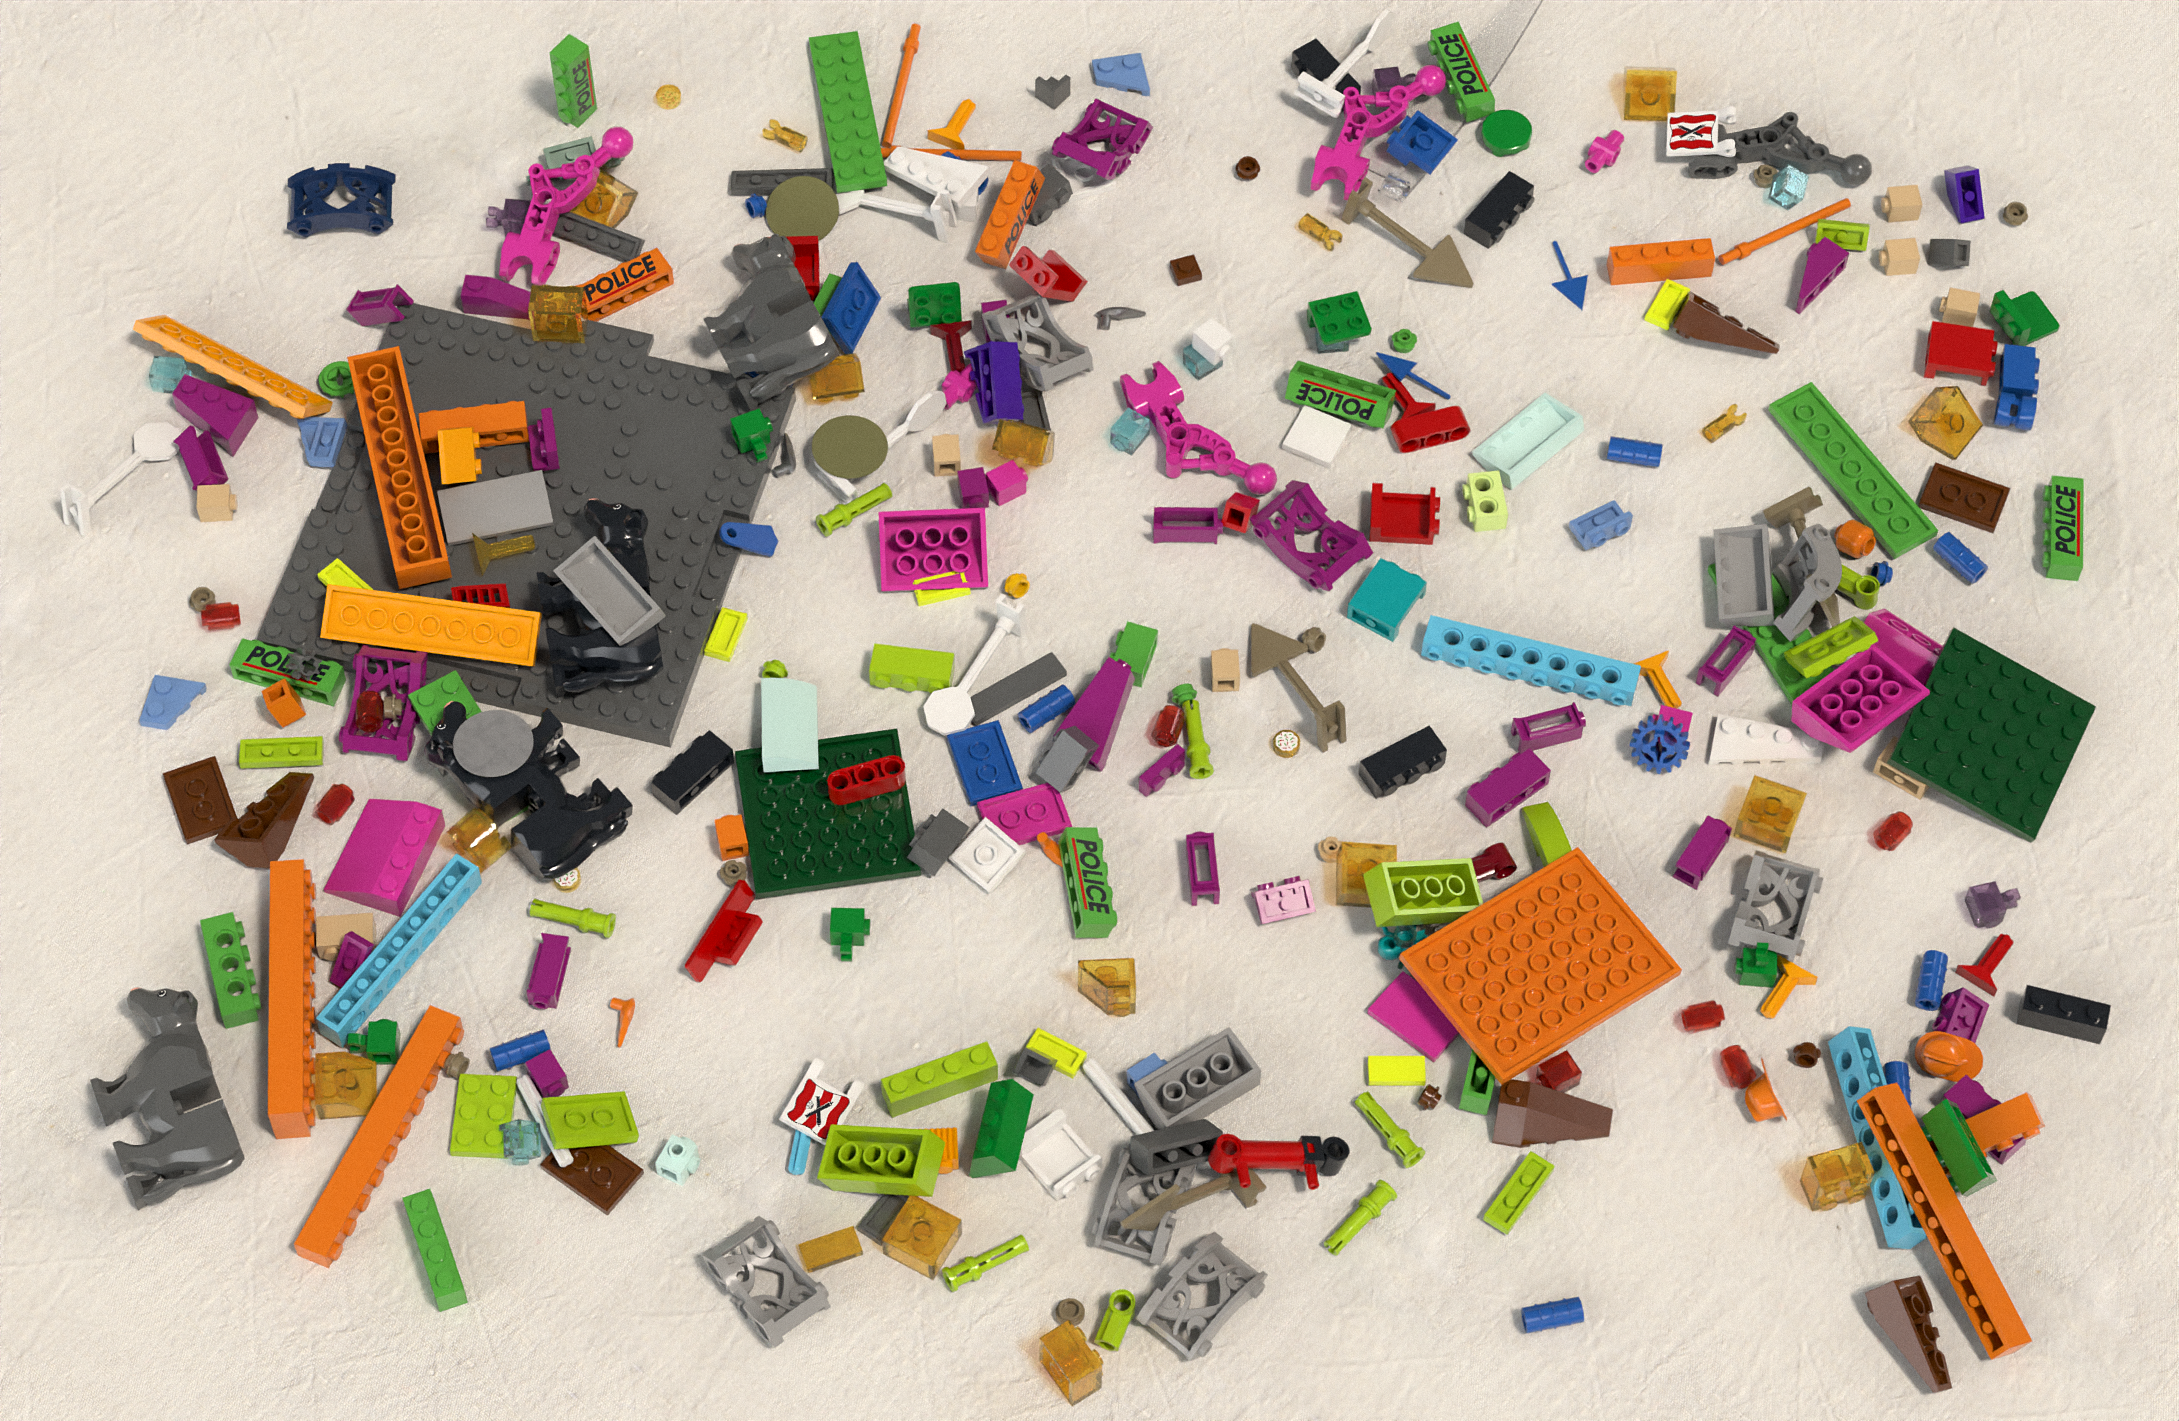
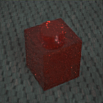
[1535,1050,1582,1093]

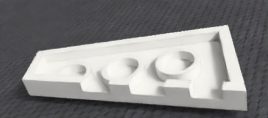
[884,146,991,208]
[1709,714,1824,765]

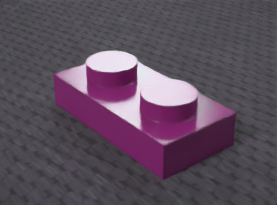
[1139,744,1185,797]
[330,931,374,988]

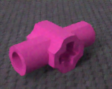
[1585,130,1624,173]
[942,363,976,410]

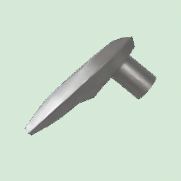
[1097,307,1146,330]
[774,433,796,477]

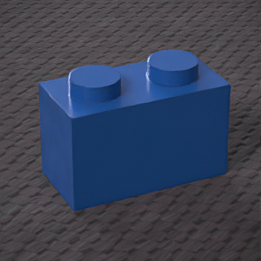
[1999,344,2040,398]

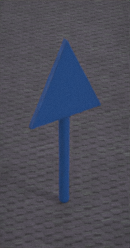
[1552,241,1588,310]
[1376,352,1451,399]

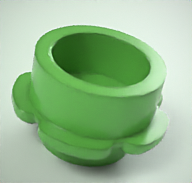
[1392,329,1417,353]
[1171,683,1197,707]

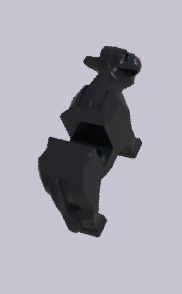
[536,498,664,698]
[424,701,633,879]

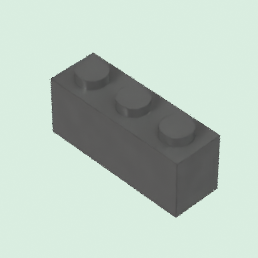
[1130,1119,1223,1175]

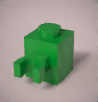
[730,408,773,462]
[830,907,871,962]
[1735,942,1777,988]
[348,1019,401,1065]

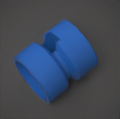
[1994,391,2037,431]

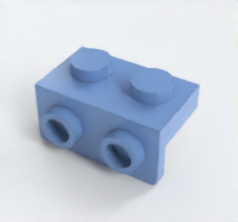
[1569,500,1633,550]

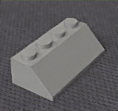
[1134,1027,1261,1130]

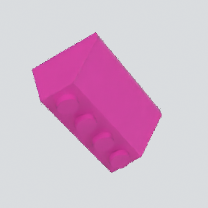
[1864,608,1942,685]

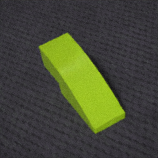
[1521,802,1572,867]

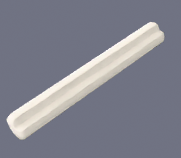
[1083,1058,1154,1135]
[516,1075,573,1167]

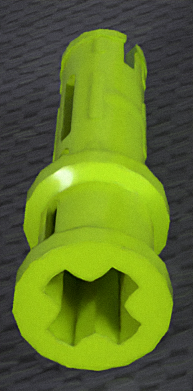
[816,483,893,537]
[1182,700,1214,779]
[530,899,616,938]
[1355,1091,1425,1168]
[1324,1179,1398,1256]
[942,1234,1029,1292]

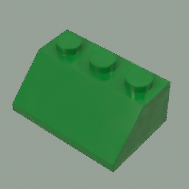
[969,1079,1034,1178]
[1921,1099,1998,1197]

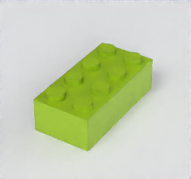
[1363,858,1483,927]
[817,1124,945,1197]

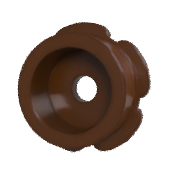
[1235,156,1260,180]
[1793,1042,1821,1068]
[1417,1084,1442,1111]

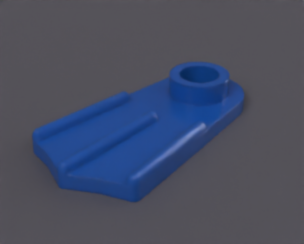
[719,522,779,557]

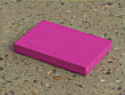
[977,782,1072,845]
[1367,971,1460,1062]

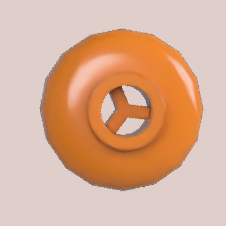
[1834,520,1876,559]

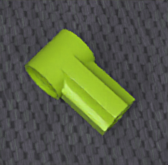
[1837,564,1880,610]
[1094,1289,1135,1351]

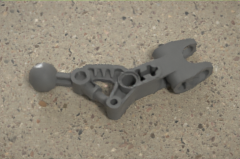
[1688,112,1872,185]

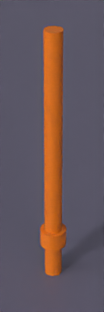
[882,24,921,148]
[881,145,1022,161]
[1718,198,1851,265]

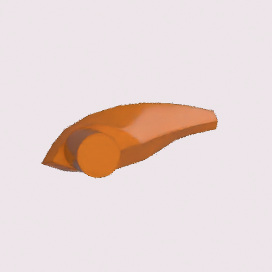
[1037,832,1063,867]
[610,997,635,1048]

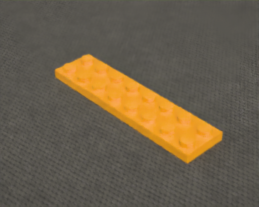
[133,315,333,419]
[320,584,542,667]

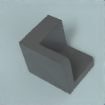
[1035,75,1070,110]
[1929,239,1971,266]
[1013,1047,1058,1086]

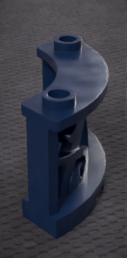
[287,163,396,237]

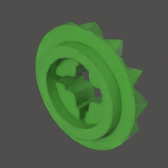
[319,361,354,399]

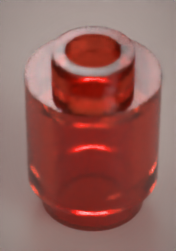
[201,602,241,631]
[355,691,384,733]
[1151,705,1185,747]
[315,783,355,825]
[1873,811,1913,851]
[1681,1000,1725,1033]
[1720,1045,1757,1089]

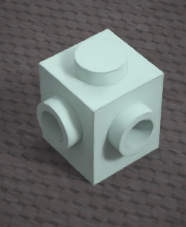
[655,1134,701,1186]

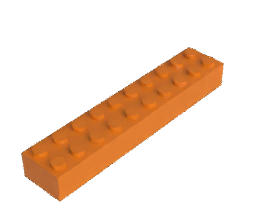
[347,346,452,589]
[268,859,316,1139]

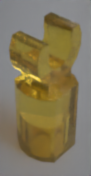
[762,119,808,153]
[1298,213,1343,251]
[1702,404,1747,443]

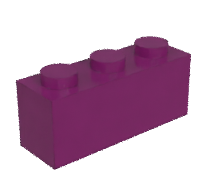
[1465,748,1551,828]
[1941,1075,2027,1165]

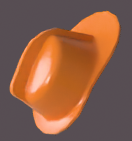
[1915,1031,1983,1082]
[1745,1058,1787,1122]

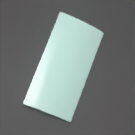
[1472,393,1584,490]
[761,678,819,772]

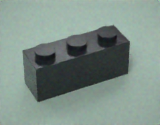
[1291,38,1361,112]
[1464,171,1535,249]
[1359,725,1447,799]
[651,730,734,815]
[2016,985,2111,1044]

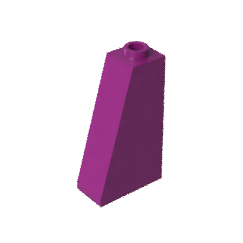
[1053,657,1135,772]

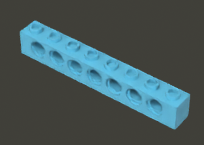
[1421,615,1641,706]
[316,853,482,1048]
[1828,1026,1927,1249]

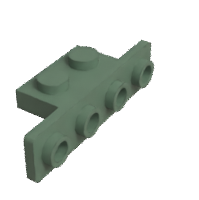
[526,136,625,186]

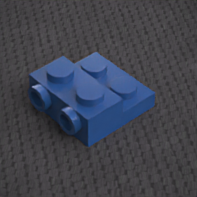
[1386,110,1458,175]

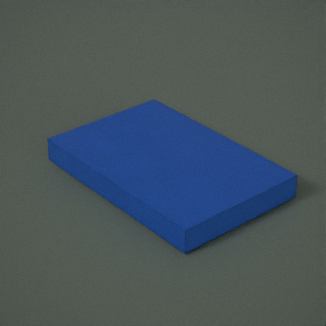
[821,262,881,354]
[947,720,1023,807]

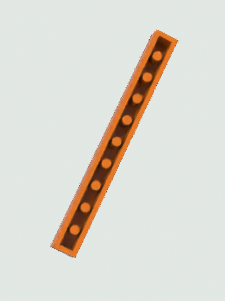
[294,1005,464,1268]
[1857,1083,2032,1360]

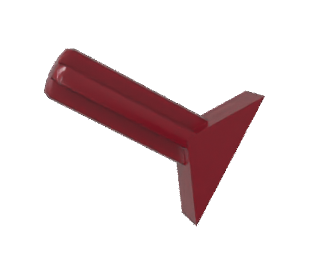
[930,320,972,373]

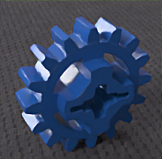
[1630,714,1690,774]

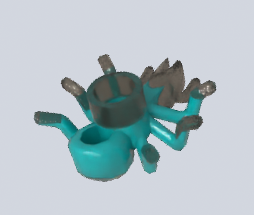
[1374,921,1442,969]

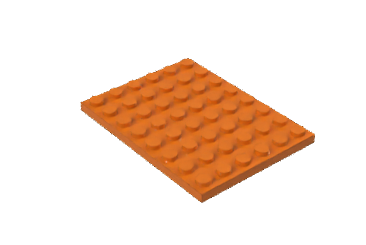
[1399,847,1682,1085]

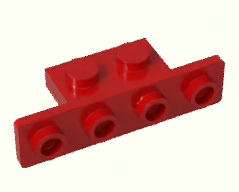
[685,879,763,982]

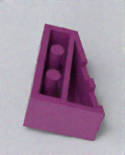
[172,374,259,457]

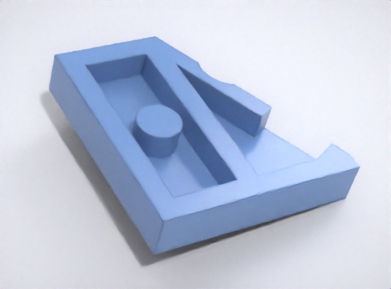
[1092,53,1150,96]
[297,417,348,467]
[139,675,207,730]

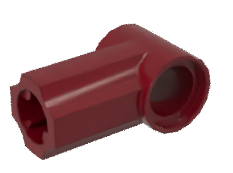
[1471,843,1517,883]

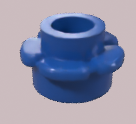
[745,193,767,218]
[1870,561,1893,587]

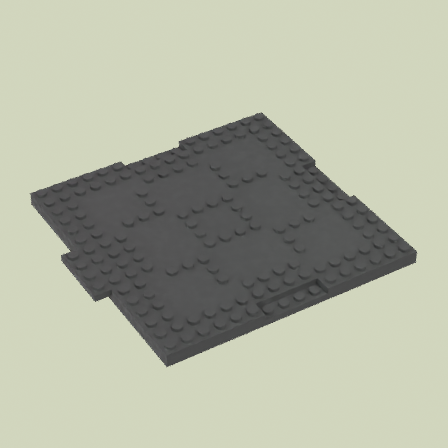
[257,303,796,748]

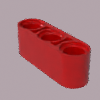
[1391,406,1471,453]
[828,755,906,805]

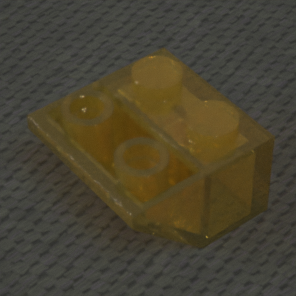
[992,418,1055,467]

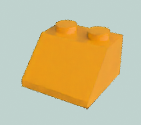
[438,427,482,484]

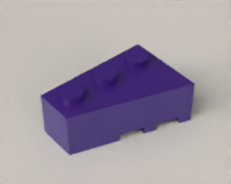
[963,341,1024,424]

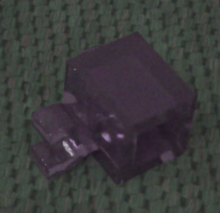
[1372,66,1416,108]
[486,199,531,237]
[1965,881,2021,929]

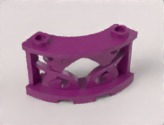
[1052,98,1153,180]
[1250,480,1373,592]
[339,645,428,761]

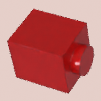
[1221,492,1260,533]

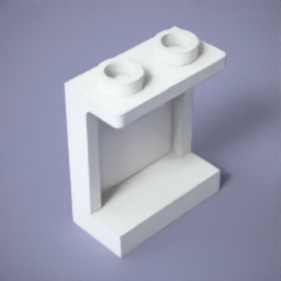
[1019,1108,1102,1201]

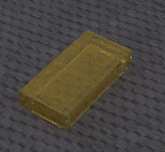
[798,1226,863,1273]

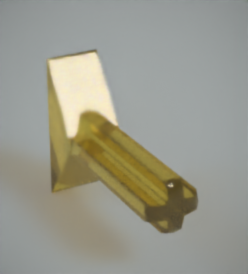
[472,533,535,577]

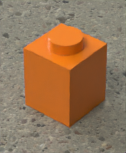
[261,678,306,728]
[714,814,749,861]

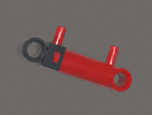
[1208,1134,1350,1190]

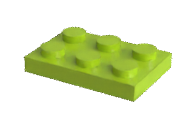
[1784,616,1878,679]
[450,1074,517,1159]
[541,1091,639,1149]

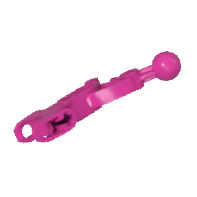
[1311,65,1446,200]
[499,126,634,289]
[1120,361,1277,495]

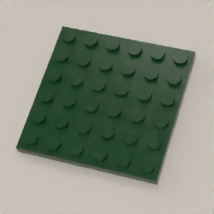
[1887,627,2096,843]
[735,728,921,899]

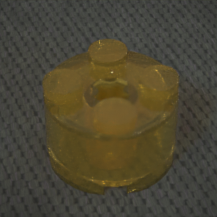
[446,807,511,874]

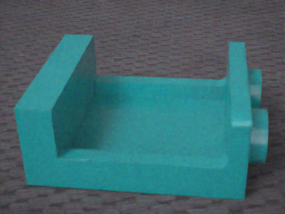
[1347,558,1427,642]

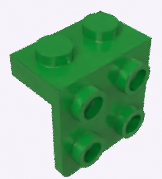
[907,282,962,327]
[1989,290,2060,346]
[1307,291,1372,345]

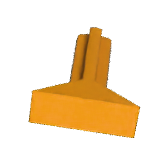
[927,99,976,150]
[1634,650,1682,709]
[1760,955,1818,1019]

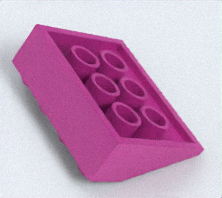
[879,508,988,592]
[1791,644,1930,753]
[324,799,445,917]

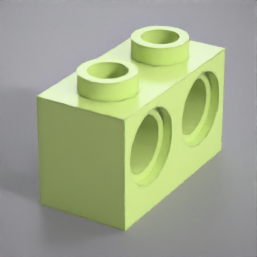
[1462,470,1508,532]

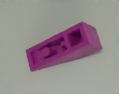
[1795,237,1849,314]
[461,274,544,321]

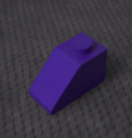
[1944,165,1985,223]

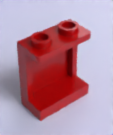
[768,236,820,301]
[1009,246,1088,302]
[1924,321,1998,386]
[1369,483,1440,545]

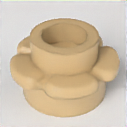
[1318,836,1345,863]

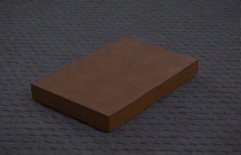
[1918,462,2011,534]
[162,756,237,845]
[540,1145,644,1216]

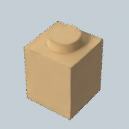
[1881,185,1922,223]
[1879,238,1920,276]
[1939,287,1980,327]
[932,434,961,477]
[197,484,238,522]
[1210,648,1240,692]

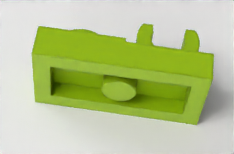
[1815,219,1870,251]

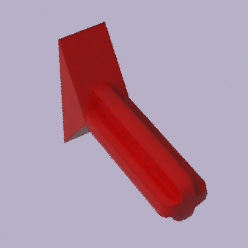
[1382,372,1436,419]
[1955,934,2014,997]

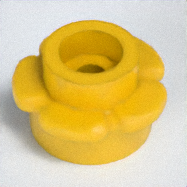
[1005,573,1030,598]

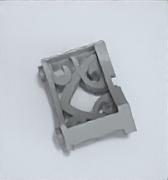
[982,294,1094,392]
[1772,524,1842,642]
[1728,850,1823,962]
[1092,1144,1197,1265]
[701,1216,831,1348]
[1135,1232,1268,1361]

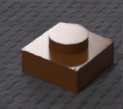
[1170,254,1202,286]

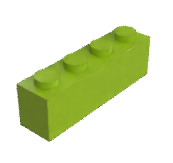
[881,1041,998,1118]

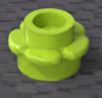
[762,660,788,678]

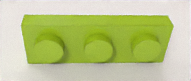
[239,736,324,769]
[1483,1151,1555,1235]

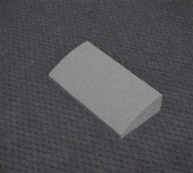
[437,470,554,546]
[1713,524,1775,626]
[554,536,666,646]

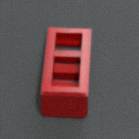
[451,583,510,608]

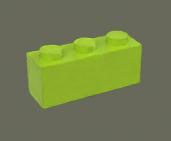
[869,643,955,694]

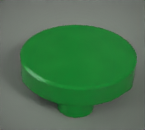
[1481,110,1532,157]

